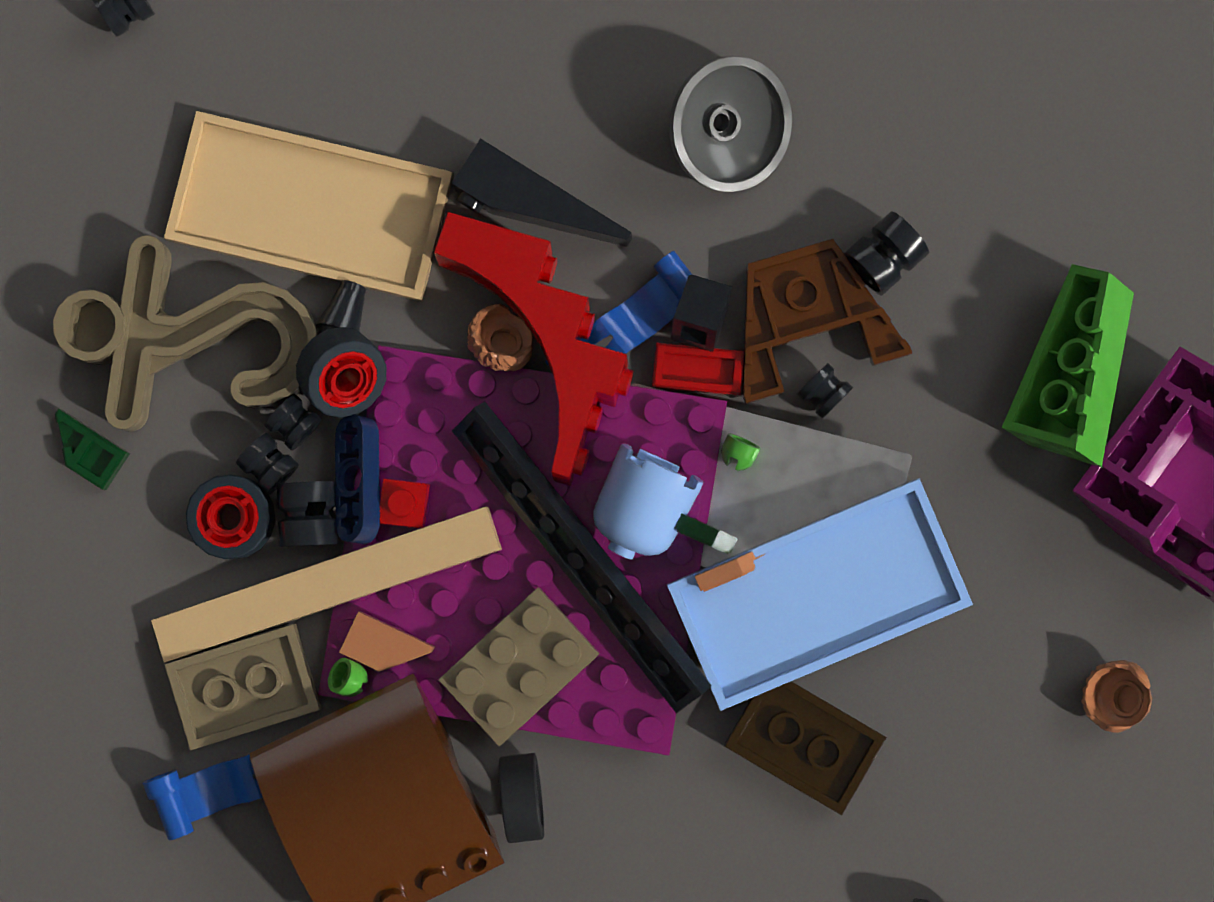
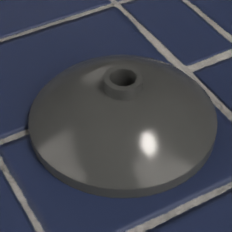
[669,56,792,192]

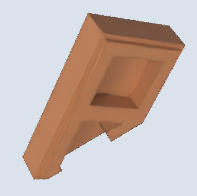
[694,551,765,592]
[339,611,435,672]

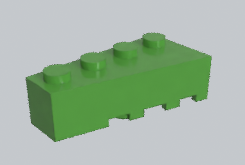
[1002,264,1134,467]

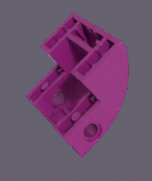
[1073,347,1214,603]

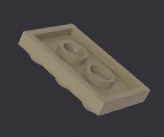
[439,587,600,747]
[165,624,322,751]

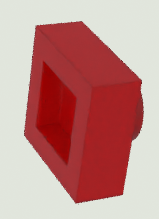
[380,479,430,528]

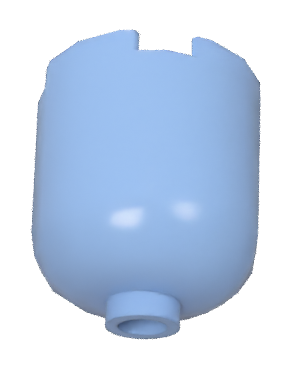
[593,443,704,559]

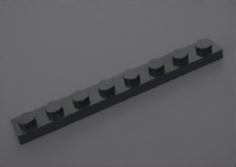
[452,401,712,714]

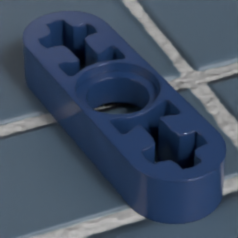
[335,414,380,544]

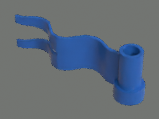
[545,251,693,368]
[142,754,263,841]

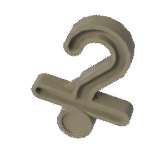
[53,235,319,432]

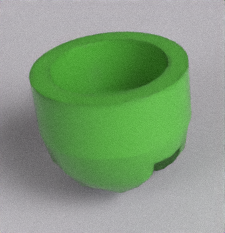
[721,433,761,471]
[328,658,368,697]

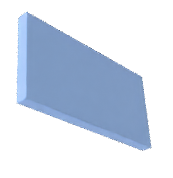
[667,478,973,711]

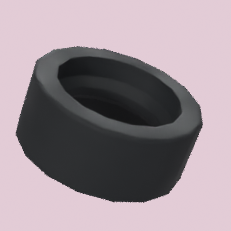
[499,753,544,843]

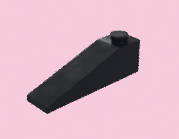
[452,138,632,247]

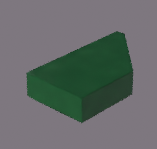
[55,409,130,490]
[675,513,738,554]

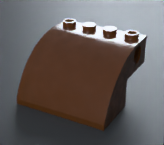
[250,674,504,902]

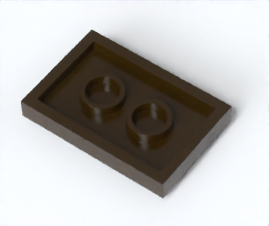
[724,681,887,815]

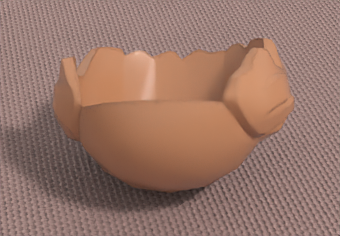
[467,304,533,371]
[1081,660,1153,733]

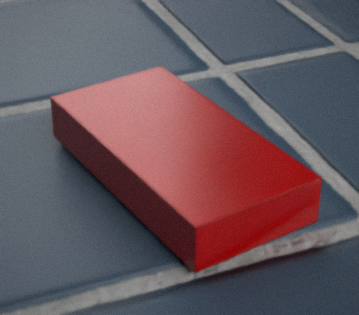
[652,343,744,396]

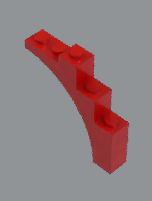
[434,212,633,486]

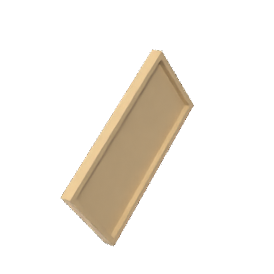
[164,111,454,302]

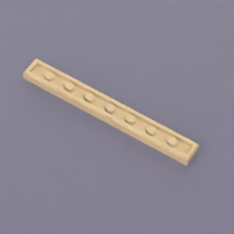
[151,507,502,663]

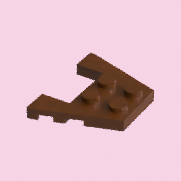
[743,238,912,404]

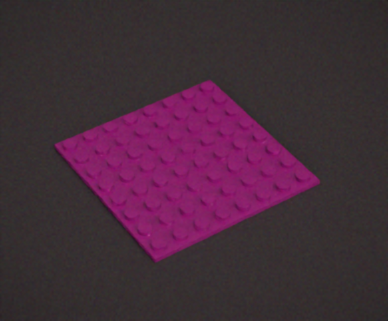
[318,345,727,756]

